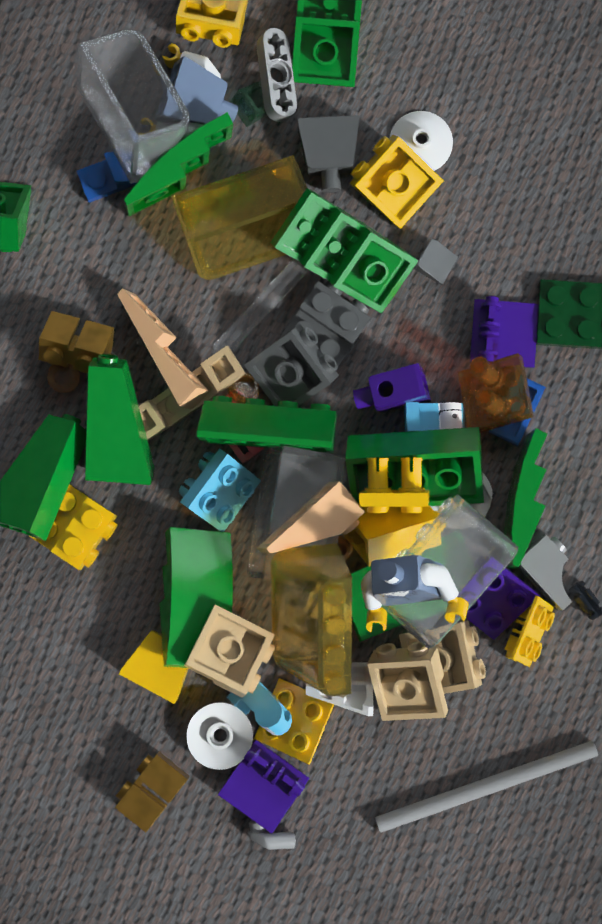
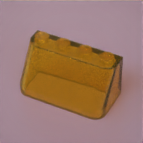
[171,155,307,280]
[271,543,352,696]

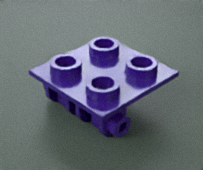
[470,296,539,368]
[447,557,540,640]
[218,740,310,834]

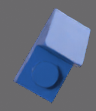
[77,150,146,203]

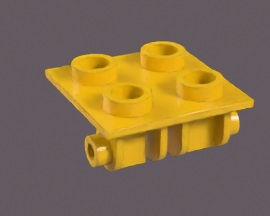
[504,595,554,667]
[254,678,334,765]

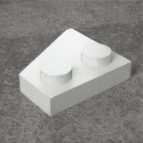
[306,662,374,716]

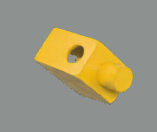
[119,630,189,704]

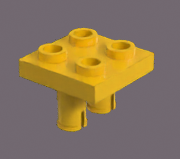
[359,457,429,513]

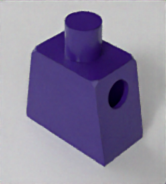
[353,363,431,412]

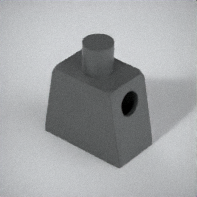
[298,115,359,193]

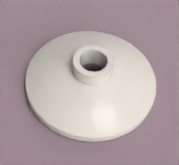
[390,111,453,171]
[187,702,253,770]

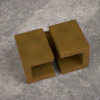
[38,311,114,373]
[115,752,190,833]

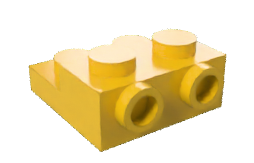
[176,0,248,48]
[350,135,444,229]
[29,484,118,570]

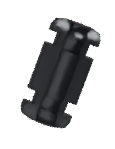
[569,581,602,620]

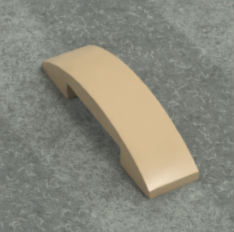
[139,346,246,440]

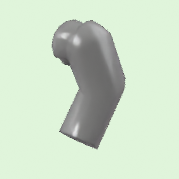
[247,820,296,850]

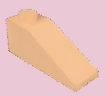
[257,481,365,554]

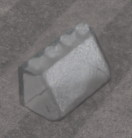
[77,30,190,184]
[247,446,348,588]
[381,495,518,649]

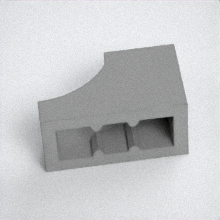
[518,535,572,611]

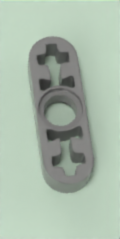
[256,28,297,122]

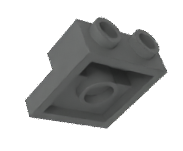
[281,281,371,367]
[244,323,339,407]

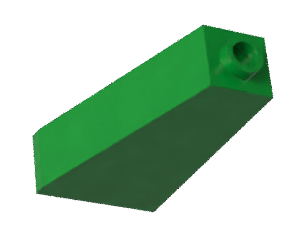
[85,354,155,485]
[0,414,87,541]

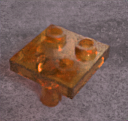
[458,353,534,433]

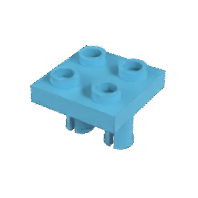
[179,448,261,532]

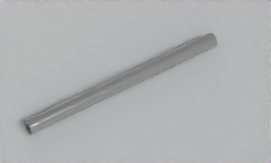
[375,741,598,833]

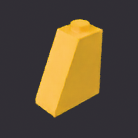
[343,503,443,567]

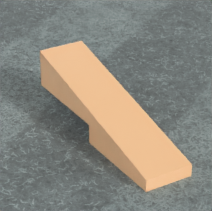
[117,288,209,410]

